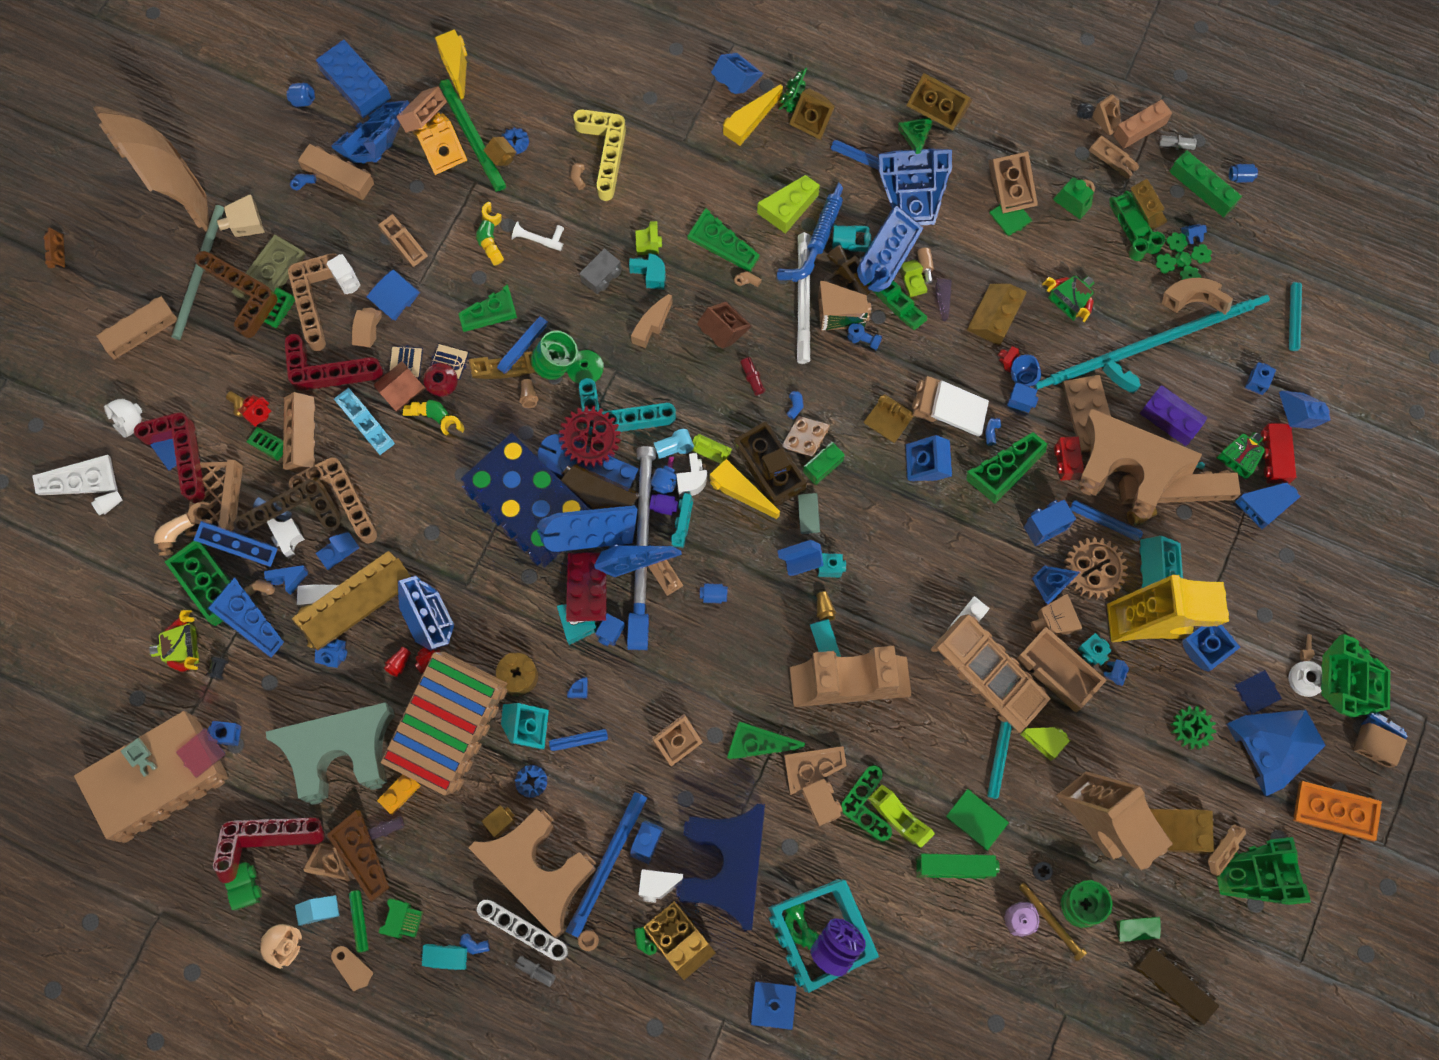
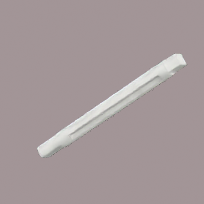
[797,232,811,364]

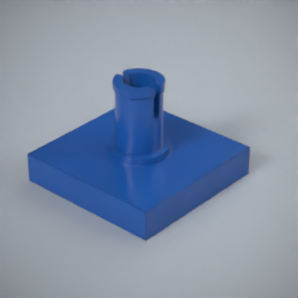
[751,982,797,1030]

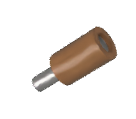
[917,248,934,283]

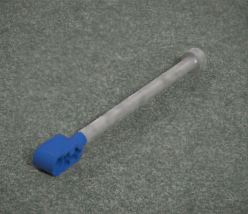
[627,446,656,650]

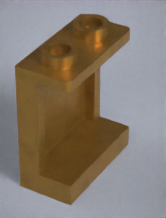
[1130,179,1167,230]

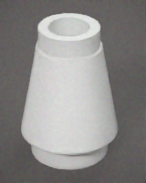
[91,491,123,516]

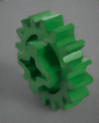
[1171,706,1216,750]

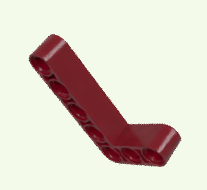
[285,334,383,391]
[134,412,205,504]
[213,818,325,883]

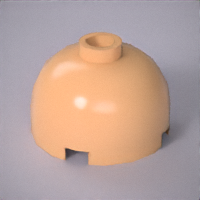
[260,924,302,968]

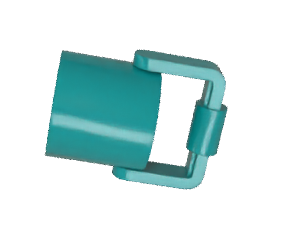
[832,225,871,252]

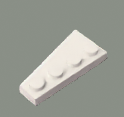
[33,455,118,495]

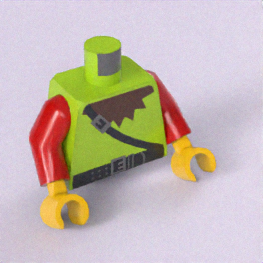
[149,610,199,672]

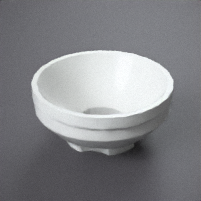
[1289,661,1322,697]

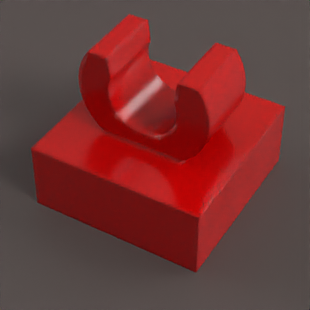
[998,346,1020,373]

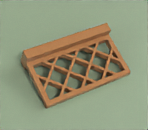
[185,460,243,537]

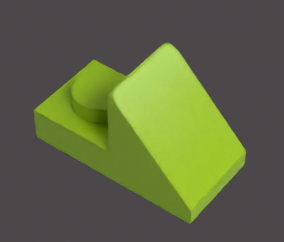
[899,260,927,298]

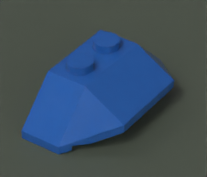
[398,576,454,650]

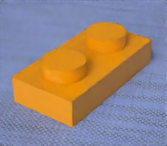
[377,774,421,815]

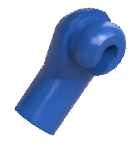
[290,174,316,190]
[985,418,1001,446]
[460,934,490,954]

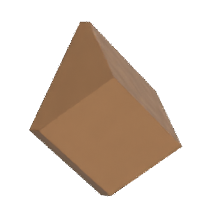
[652,715,703,766]

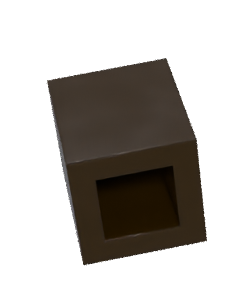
[762,448,793,479]

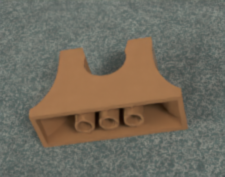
[1078,409,1202,519]
[790,646,912,707]
[1056,771,1172,870]
[468,809,597,938]

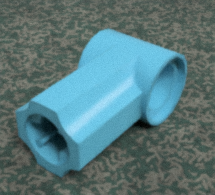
[654,429,694,459]

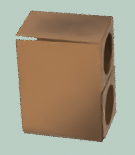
[1353,723,1407,768]

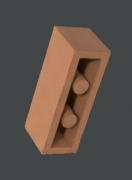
[397,86,447,133]
[1113,100,1172,149]

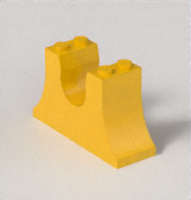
[1107,575,1229,642]

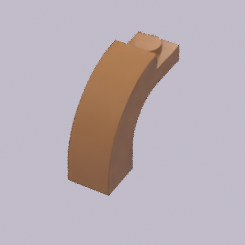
[1162,278,1233,314]

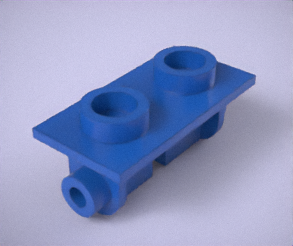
[1361,712,1408,739]

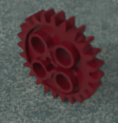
[559,406,621,468]

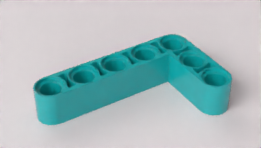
[579,378,676,435]

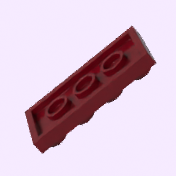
[566,552,607,622]

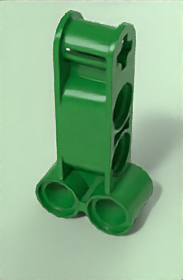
[1109,191,1165,261]

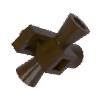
[822,245,872,295]

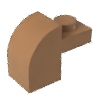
[352,308,382,348]

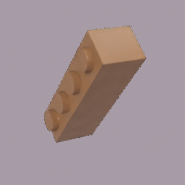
[298,144,374,200]
[97,296,177,360]
[283,392,315,472]

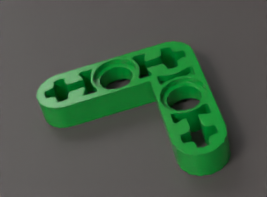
[841,766,892,842]

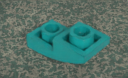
[1103,360,1141,394]
[810,619,841,657]
[422,944,467,970]

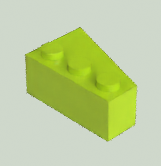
[757,175,820,233]

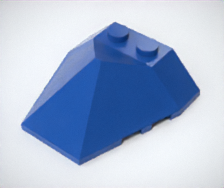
[331,100,409,163]
[879,149,952,225]
[1226,710,1326,796]

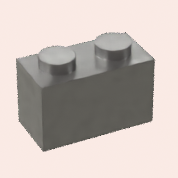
[580,248,622,294]

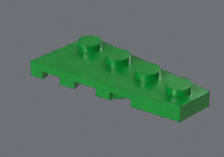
[687,208,760,272]

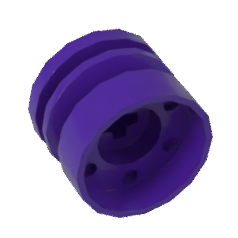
[810,918,866,977]

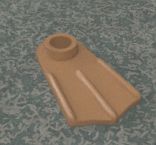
[331,946,374,991]

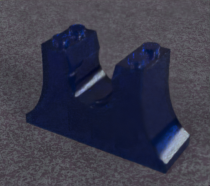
[676,803,765,932]

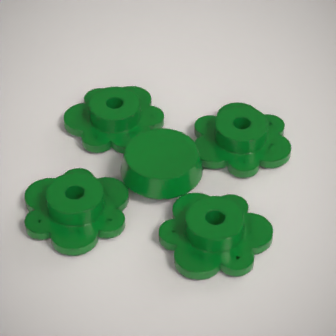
[1156,232,1212,280]

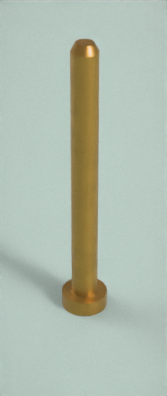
[1019,883,1087,961]

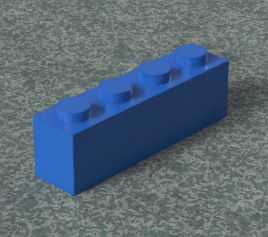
[194,521,278,567]

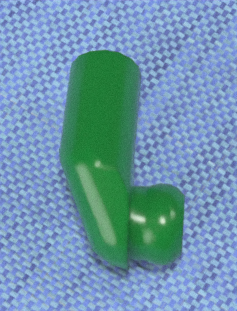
[634,927,657,955]

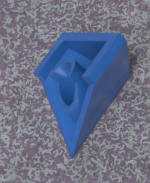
[1032,565,1080,604]

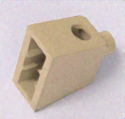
[217,195,265,237]

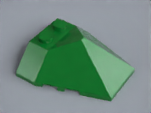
[1321,634,1391,717]
[1216,837,1311,905]

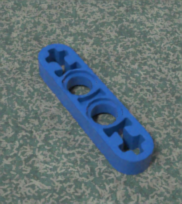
[497,316,548,374]

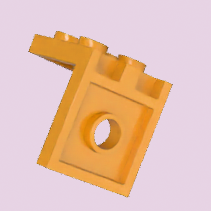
[412,112,467,175]

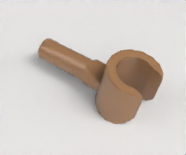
[1300,634,1315,661]

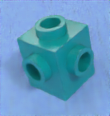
[1077,633,1112,667]

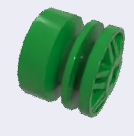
[530,331,578,380]
[1060,880,1113,928]

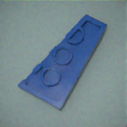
[207,578,284,658]

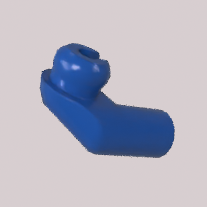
[786,391,804,419]

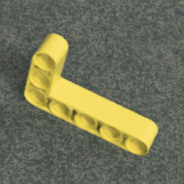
[574,110,626,201]

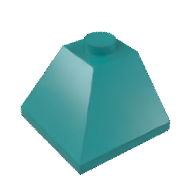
[501,703,549,749]

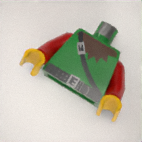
[1042,276,1094,322]

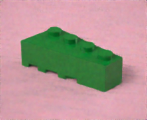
[966,432,1047,504]

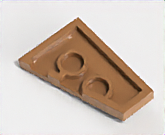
[784,746,847,795]

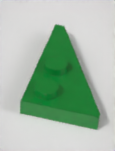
[898,118,932,154]

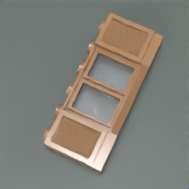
[930,614,1051,733]

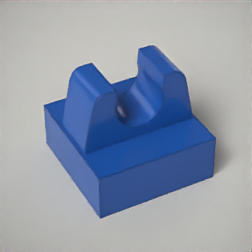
[1181,224,1207,244]
[1104,659,1129,686]

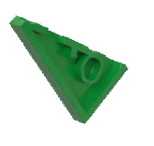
[727,722,805,760]

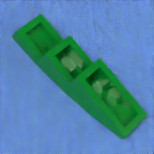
[868,281,927,331]

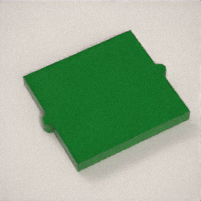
[989,205,1032,237]

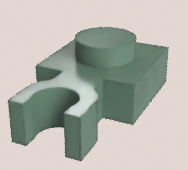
[120,738,157,777]

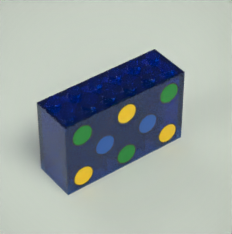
[461,433,590,568]

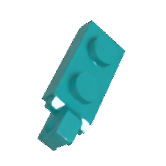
[672,493,694,548]

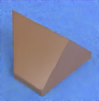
[1092,94,1121,135]
[304,842,350,881]

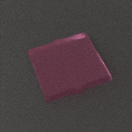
[176,729,226,778]

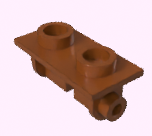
[44,228,65,268]

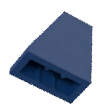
[1235,483,1301,530]

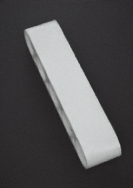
[477,900,568,960]

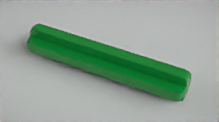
[349,890,369,953]

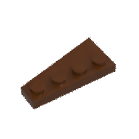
[327,810,389,901]

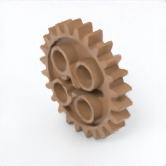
[1064,537,1128,600]

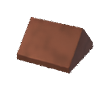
[374,361,426,412]

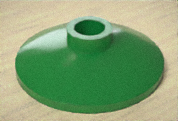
[567,350,604,384]

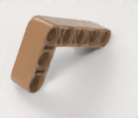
[288,253,338,351]
[289,458,377,544]

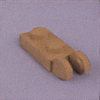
[1089,136,1139,179]

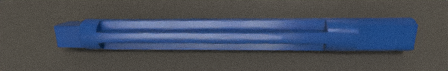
[565,792,647,938]

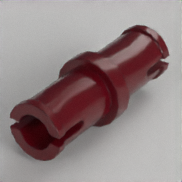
[740,357,766,396]

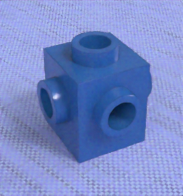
[315,639,347,668]

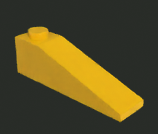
[723,85,783,146]
[710,459,780,519]

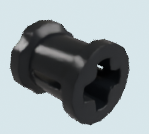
[205,657,229,681]

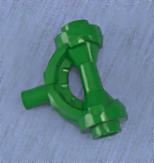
[775,902,819,950]

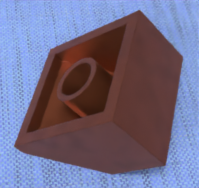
[697,302,752,349]

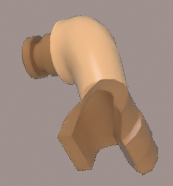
[154,502,212,556]

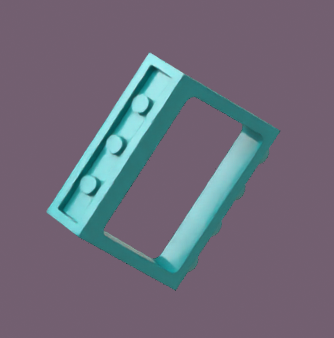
[768,879,879,993]

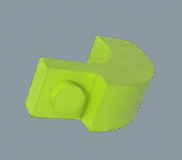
[868,785,935,848]

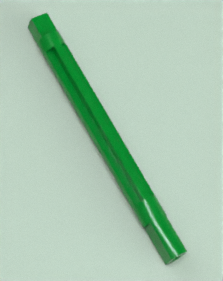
[439,79,506,192]

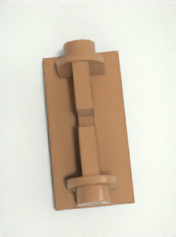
[648,560,684,596]

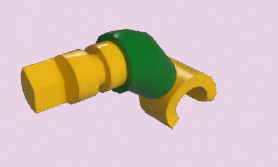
[476,202,504,265]
[403,400,464,436]

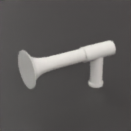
[512,222,564,251]

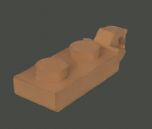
[1208,825,1246,876]

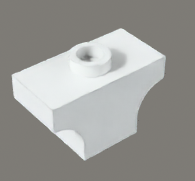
[267,518,305,559]

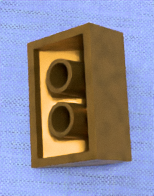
[906,73,972,130]
[967,284,1027,346]

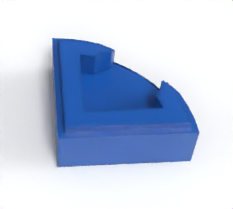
[567,677,588,698]

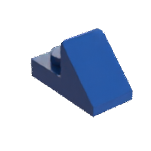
[316,532,360,570]
[264,565,308,595]

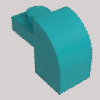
[629,254,666,290]

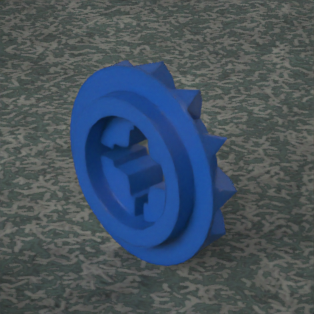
[502,127,529,154]
[515,765,547,798]

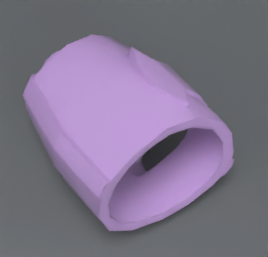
[1004,902,1039,937]

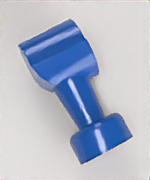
[847,324,882,350]

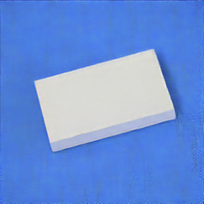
[931,381,989,436]

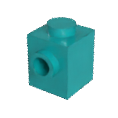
[818,553,846,578]

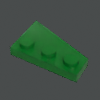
[458,284,517,332]

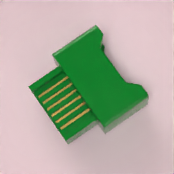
[378,898,423,939]

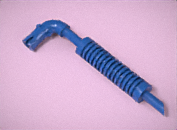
[777,181,843,282]

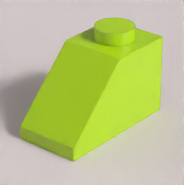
[1020,727,1070,761]

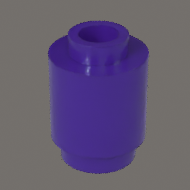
[650,494,678,516]

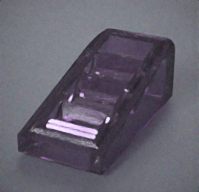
[935,279,952,321]

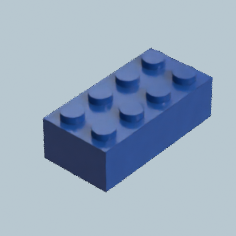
[316,40,391,118]

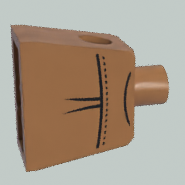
[1031,594,1082,636]

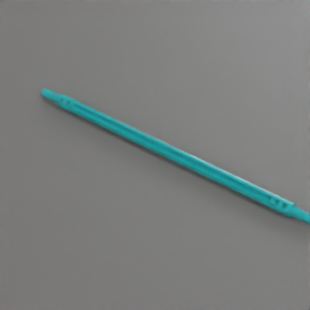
[1034,295,1270,390]

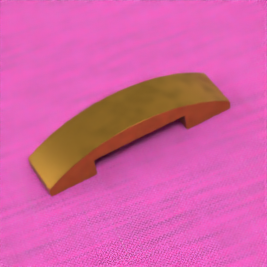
[469,351,535,379]

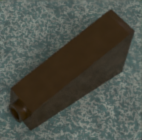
[560,464,640,509]

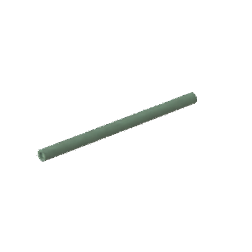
[171,205,224,340]

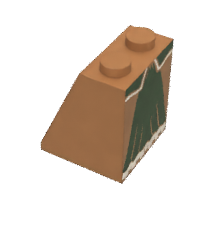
[818,281,871,330]

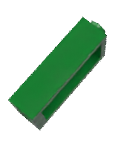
[916,854,999,879]

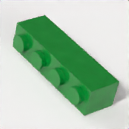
[1170,151,1242,218]

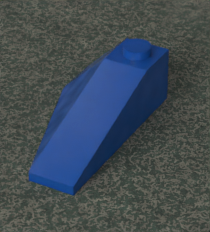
[594,545,682,577]

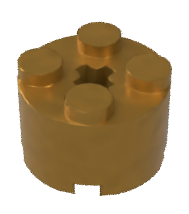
[496,653,538,696]

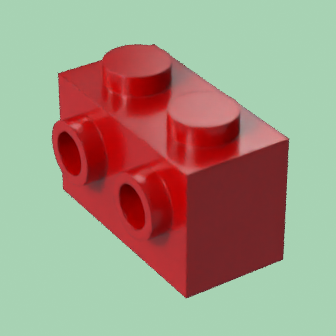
[1054,436,1084,481]

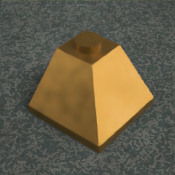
[790,88,835,140]

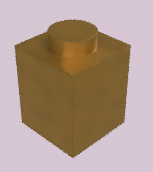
[483,137,517,166]
[481,805,516,838]

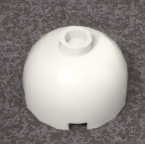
[104,399,142,437]

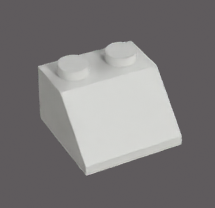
[639,870,684,903]

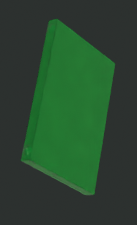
[946,789,1009,851]

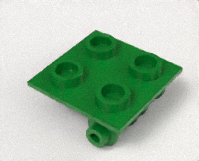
[778,68,807,113]

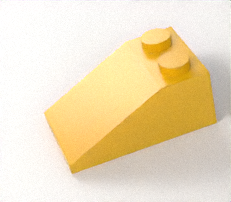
[435,30,468,99]

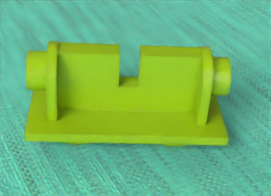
[692,434,732,464]

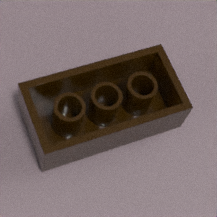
[734,421,807,507]

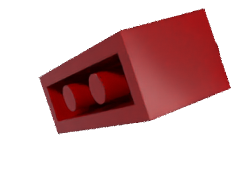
[1261,424,1297,484]

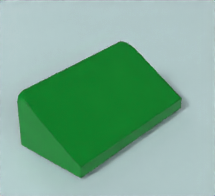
[1116,917,1161,942]

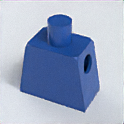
[630,821,664,864]

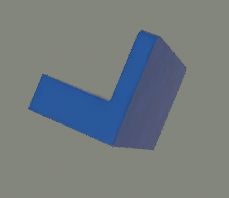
[778,540,824,576]

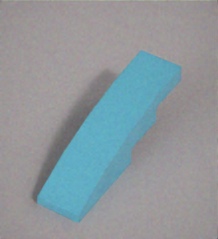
[334,388,395,455]

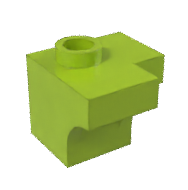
[636,221,662,255]

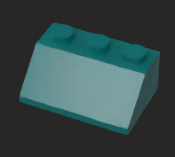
[1139,536,1183,588]

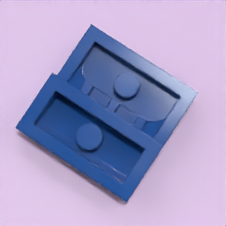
[367,270,420,320]

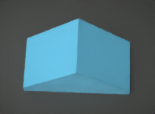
[295,895,340,926]

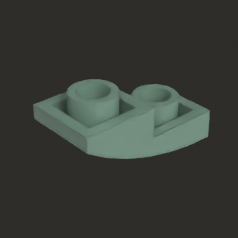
[798,493,820,534]

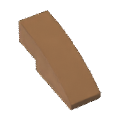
[378,214,428,267]
[631,294,672,348]

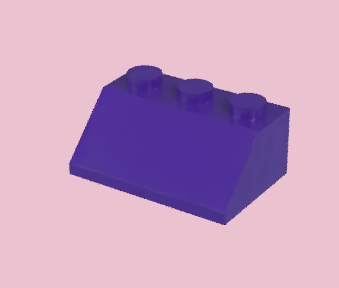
[1139,385,1207,446]

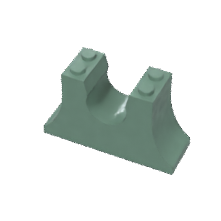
[266,702,395,805]

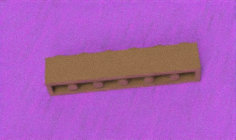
[1119,471,1240,504]

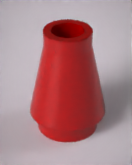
[384,647,411,677]

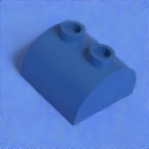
[1183,624,1241,671]

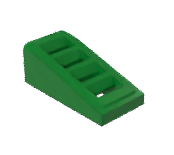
[264,287,295,328]
[246,427,283,461]

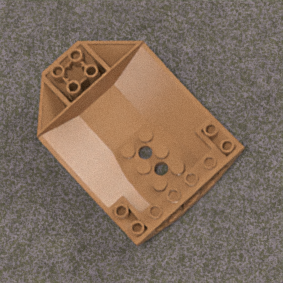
[93,106,209,232]

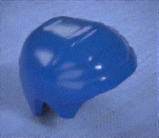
[1011,355,1041,387]

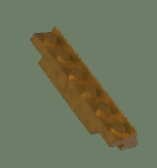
[292,551,411,651]

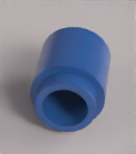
[1229,164,1258,183]
[700,583,727,604]

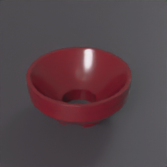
[424,363,458,397]

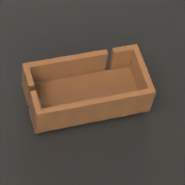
[1016,627,1107,712]

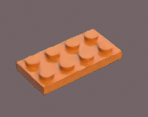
[1293,781,1382,841]

